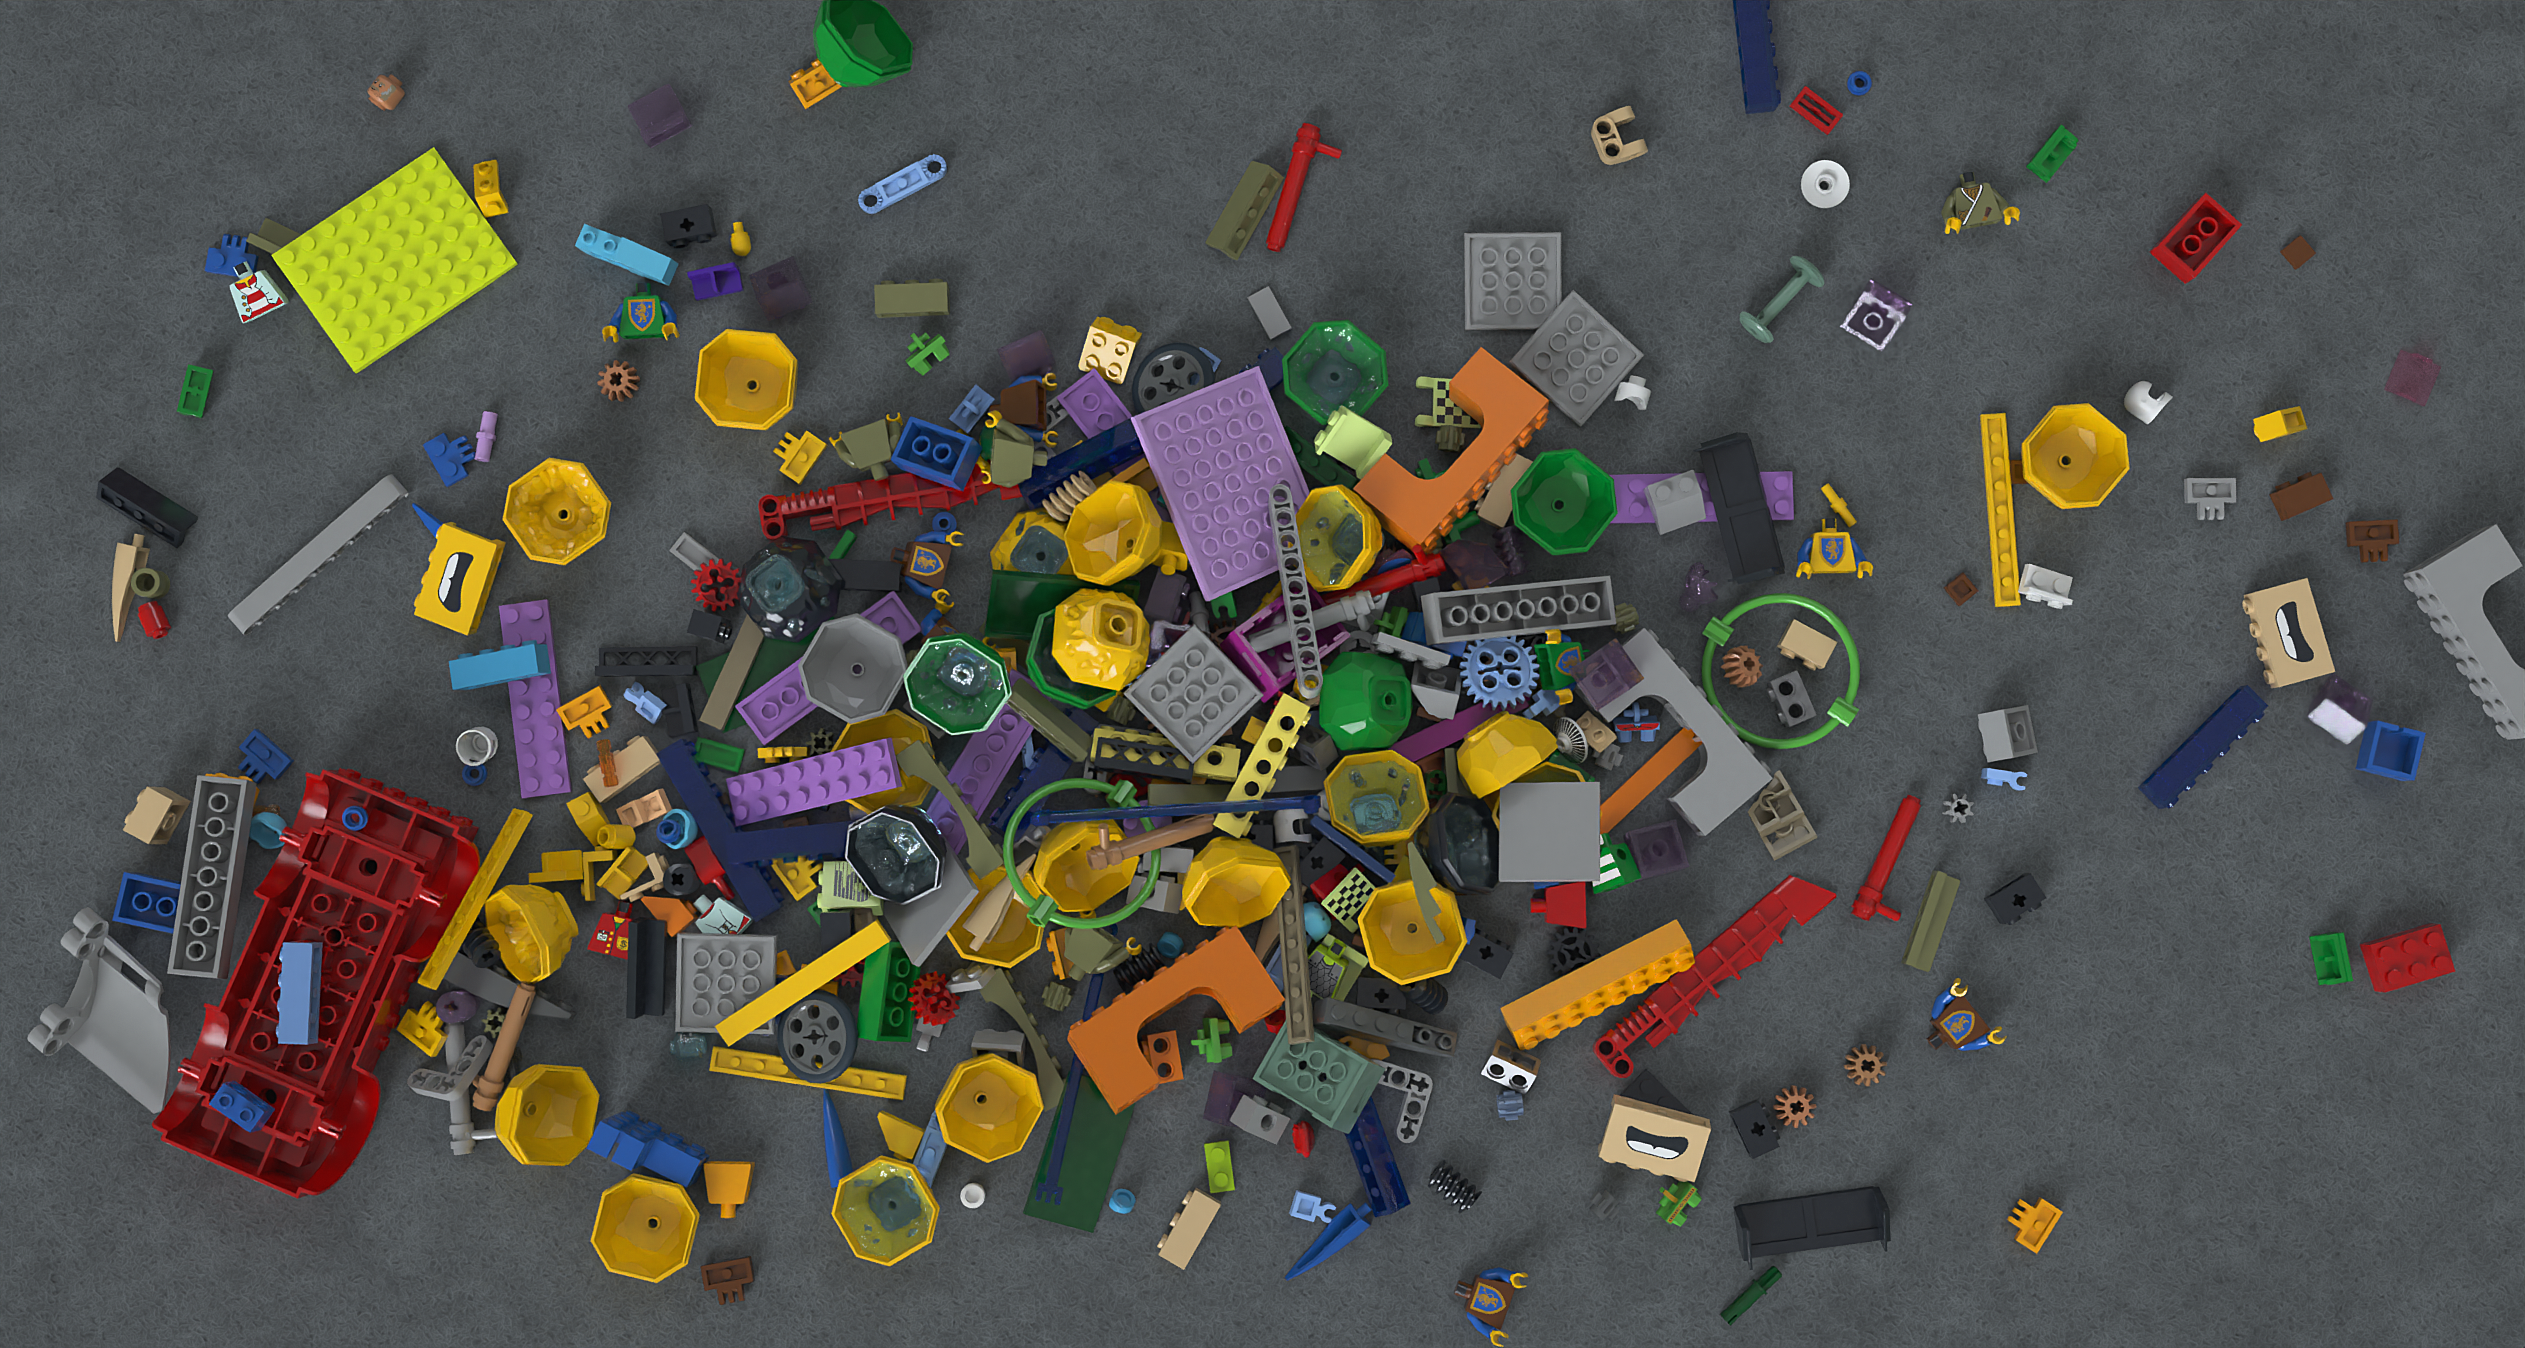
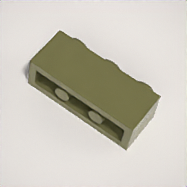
[874,279,950,318]

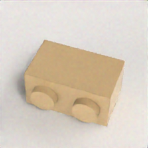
[1777,619,1837,671]

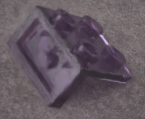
[628,84,693,149]
[1146,620,1202,667]

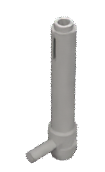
[1246,590,1376,653]
[444,1020,498,1155]

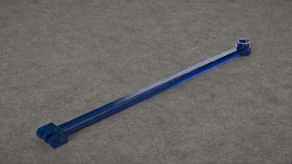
[1031,795,1321,826]
[1035,923,1118,1205]

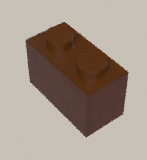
[2269,471,2333,521]

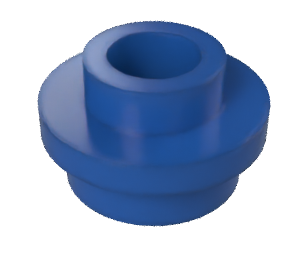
[1847,71,1872,95]
[932,512,957,534]
[462,761,487,786]
[342,805,368,831]
[656,819,681,843]

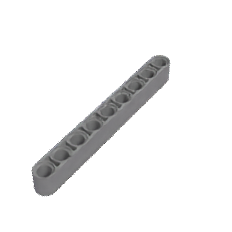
[228,474,409,635]
[1268,484,1323,699]

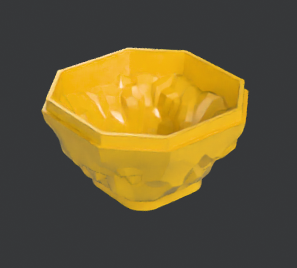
[503,457,611,565]
[1052,588,1151,691]
[485,884,578,984]

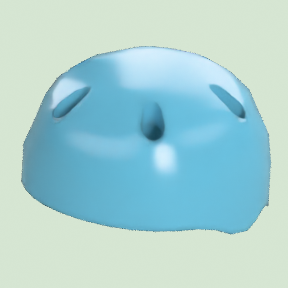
[663,809,698,849]
[249,812,287,849]
[1303,902,1331,942]

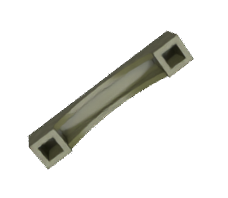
[896,740,1004,879]
[979,967,1067,1112]

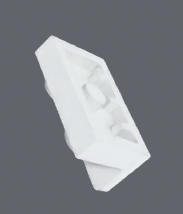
[2018,564,2073,609]

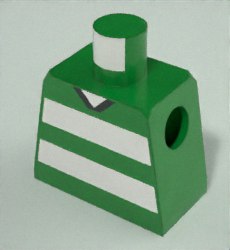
[1591,833,1642,894]

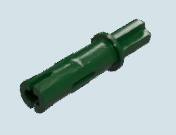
[1720,1266,1782,1326]

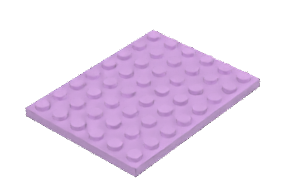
[1131,366,1324,601]

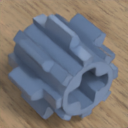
[1497,1090,1524,1121]

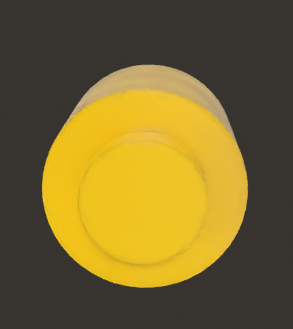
[597,824,636,849]

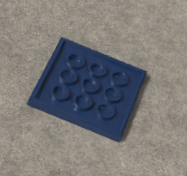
[1309,815,1396,883]

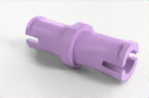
[474,411,498,462]

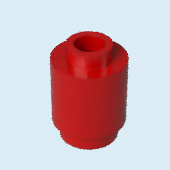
[138,601,171,639]

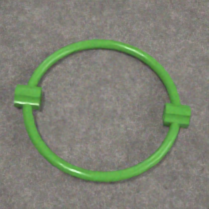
[1702,593,1860,749]
[1003,778,1161,929]

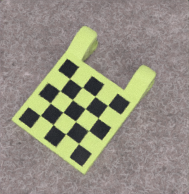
[1415,377,1481,428]
[1321,868,1375,933]

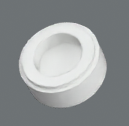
[960,1183,986,1208]

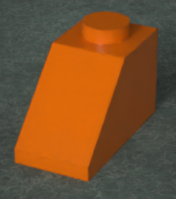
[641,896,699,937]

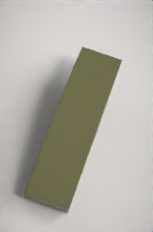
[1408,841,1445,944]

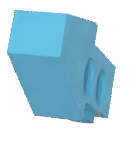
[575,224,678,286]

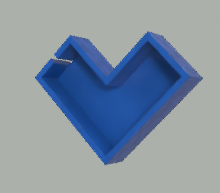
[587,1110,710,1187]

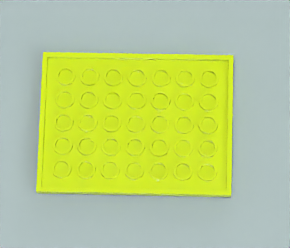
[271,147,518,374]

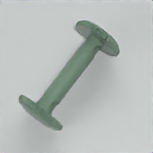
[1739,256,1824,343]

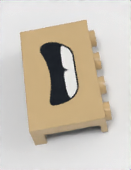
[2242,578,2335,688]
[1598,1094,1711,1182]

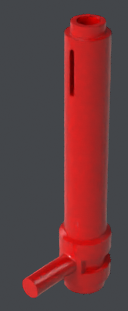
[1266,123,1342,252]
[1320,544,1447,606]
[1851,795,1921,921]

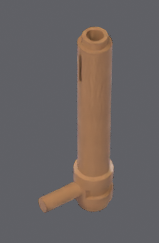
[1086,813,1216,870]
[471,981,536,1111]

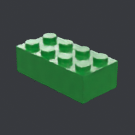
[857,940,921,1042]

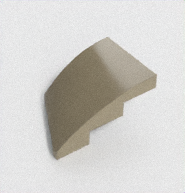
[1748,770,1817,861]

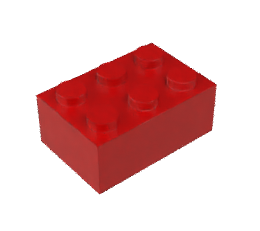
[2149,193,2242,284]
[2360,923,2455,992]

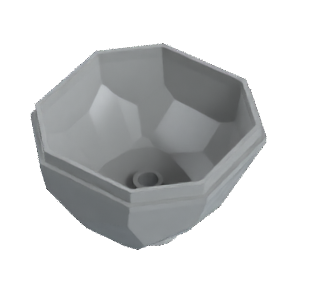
[798,613,908,724]

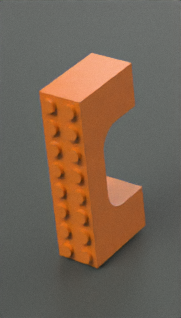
[1353,347,1549,554]
[1067,925,1285,1115]

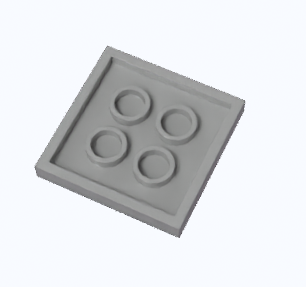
[1370,632,1451,670]

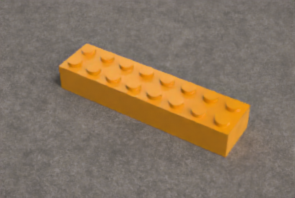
[1500,919,1695,1051]

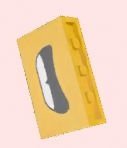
[414,522,506,636]

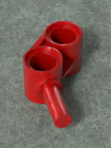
[684,834,735,901]

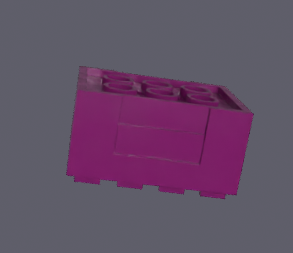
[1220,580,1351,703]

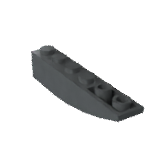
[443,947,577,1019]
[1312,997,1457,1058]

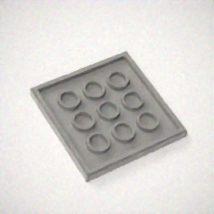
[1464,232,1562,330]
[1508,290,1644,427]
[1123,624,1264,764]
[1499,782,1600,882]
[883,836,979,967]
[675,932,777,1034]

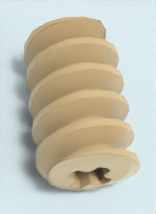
[1042,471,1097,521]

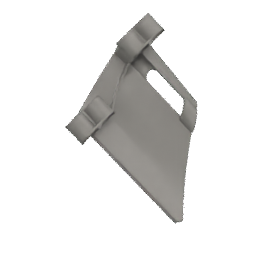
[28,907,171,1114]

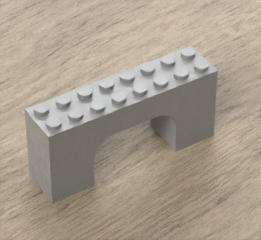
[2403,524,2525,740]
[1574,628,1773,836]

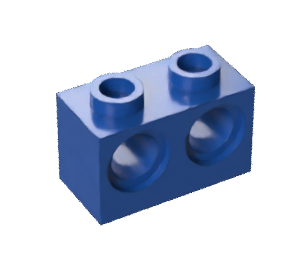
[209,1080,275,1133]

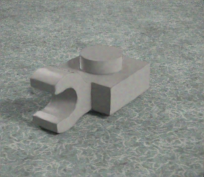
[916,1011,944,1052]

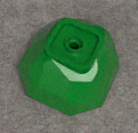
[813,0,913,87]
[1510,448,1618,555]
[1319,652,1413,752]

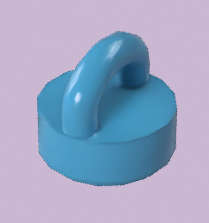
[1157,932,1184,958]
[1109,1189,1136,1214]

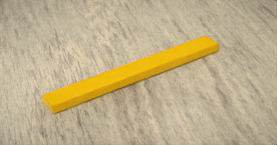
[1980,413,2021,607]
[417,808,533,990]
[715,919,891,1047]
[709,1046,907,1100]

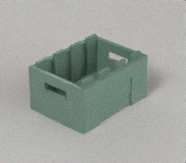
[1253,1020,1385,1134]

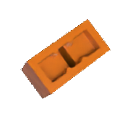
[1140,1030,1184,1084]

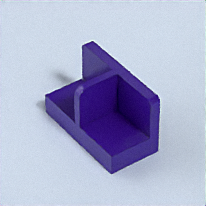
[687,262,744,301]

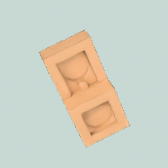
[616,788,672,828]

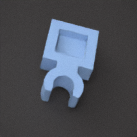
[1289,1190,1336,1223]

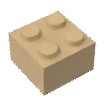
[123,786,191,844]

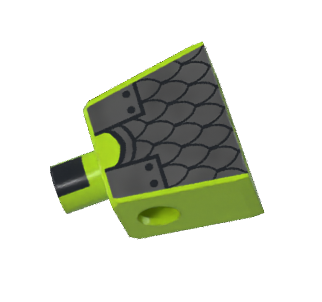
[1308,939,1349,999]

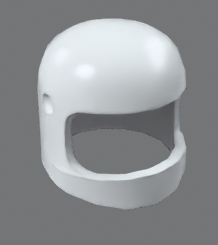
[2124,381,2173,424]
[456,727,498,766]
[1273,806,1312,843]

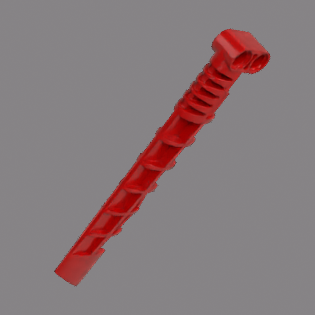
[758,459,1048,542]
[1593,875,1837,1078]

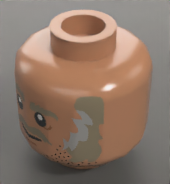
[367,74,405,111]

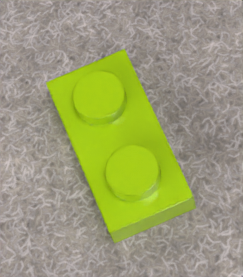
[1204,1140,1235,1193]

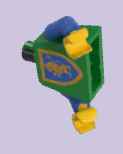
[602,283,680,343]
[1534,629,1592,705]

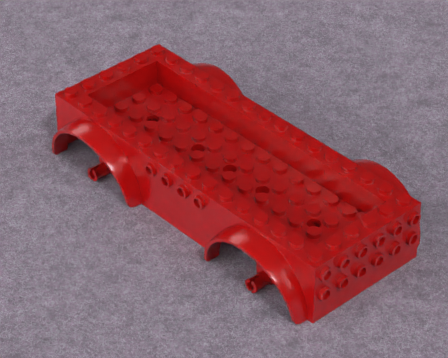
[151,768,480,1199]

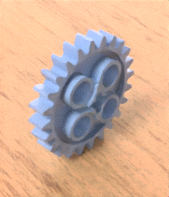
[1459,636,1539,711]

